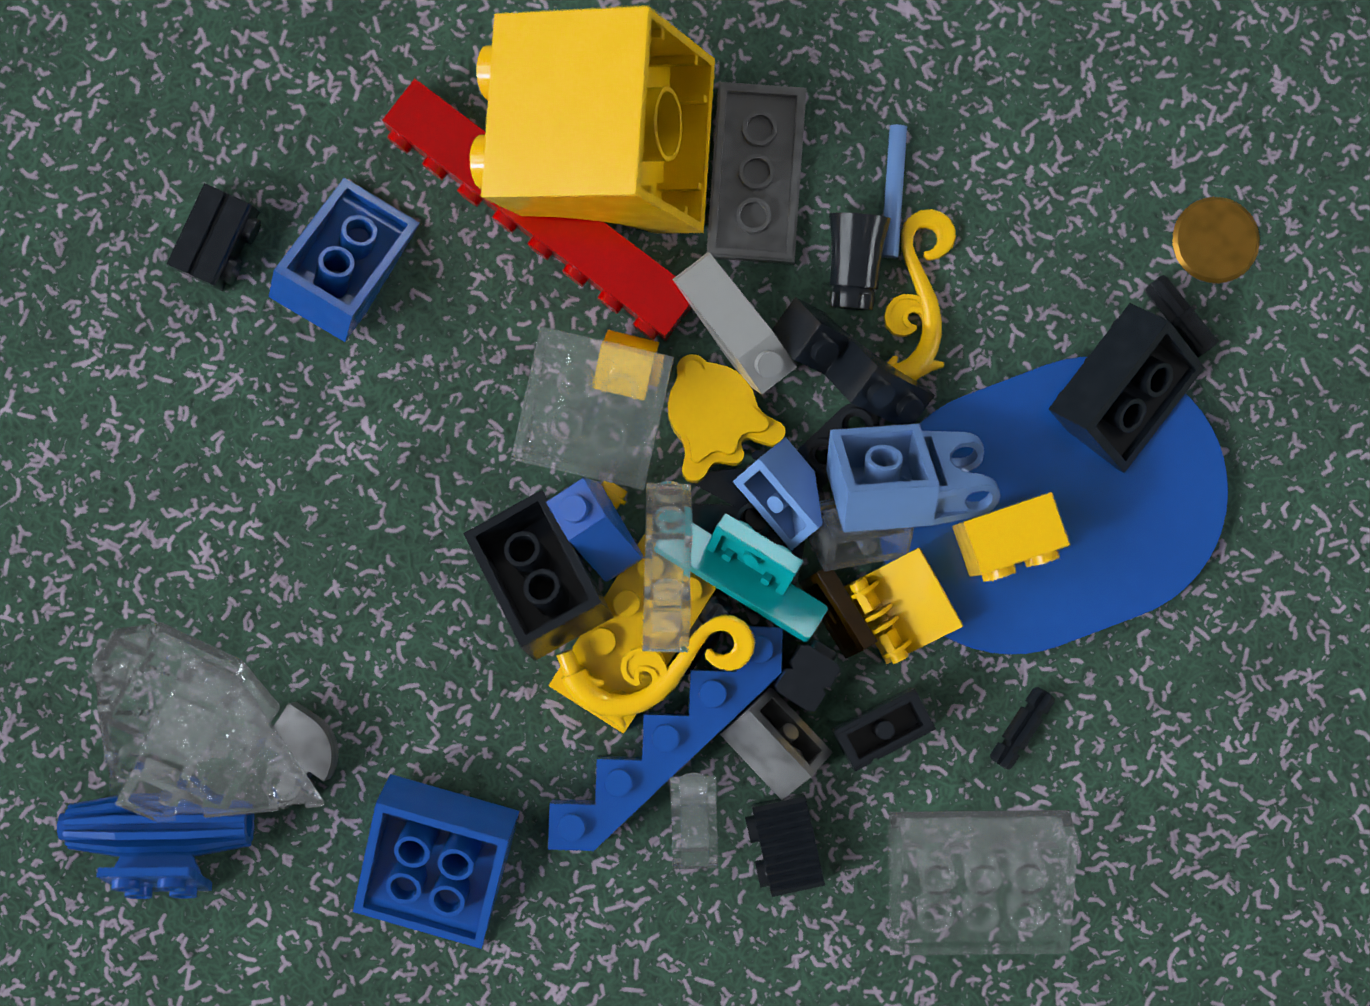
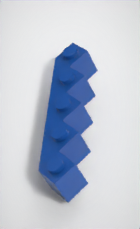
[548,626,783,851]

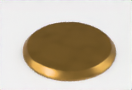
[1172,197,1260,283]

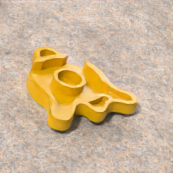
[668,354,786,483]

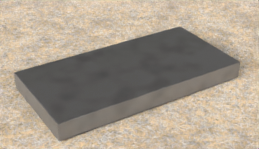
[707,82,806,264]

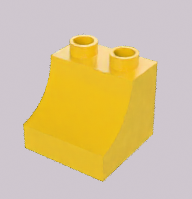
[470,6,715,233]

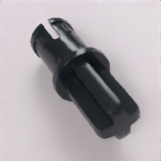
[1145,275,1220,358]

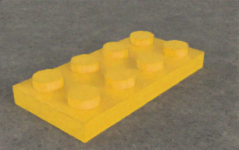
[548,534,716,734]

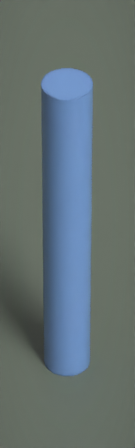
[882,125,907,258]

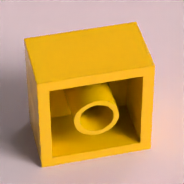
[952,492,1070,582]

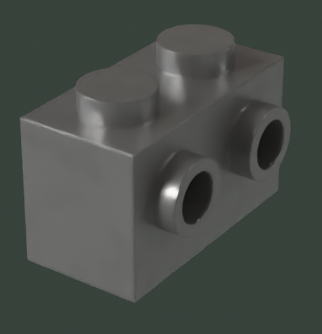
[720,686,833,800]

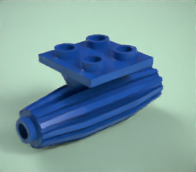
[57,793,255,899]

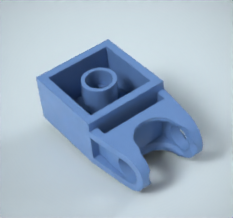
[826,424,1000,532]

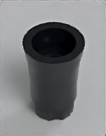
[829,212,891,311]

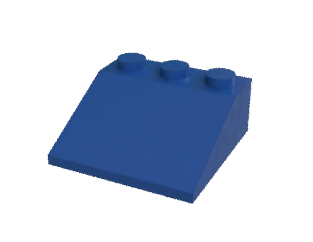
[353,774,520,949]

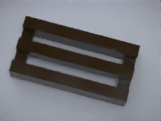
[799,565,877,659]

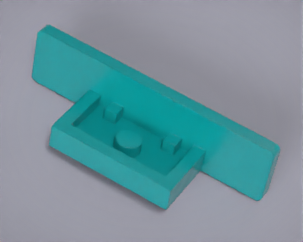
[654,513,828,642]

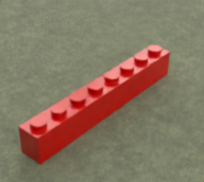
[382,78,692,341]

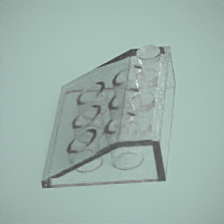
[888,810,1078,955]

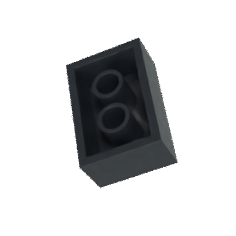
[463,490,614,661]

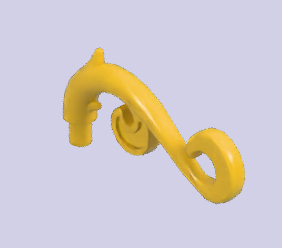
[883,209,956,381]
[556,615,755,729]

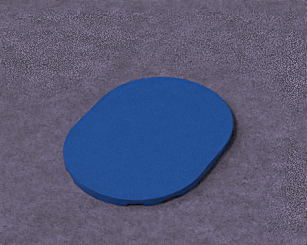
[877,357,1228,654]

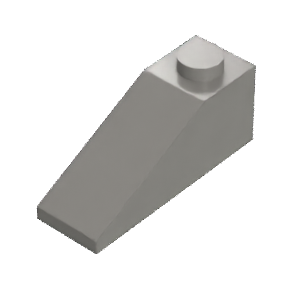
[672,252,797,394]

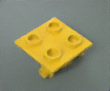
[844,547,964,664]

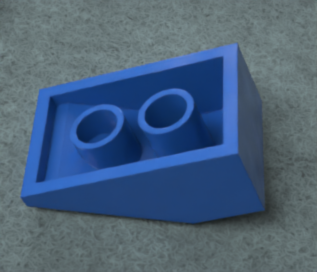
[269,178,420,342]

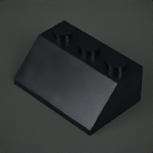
[1048,303,1205,473]

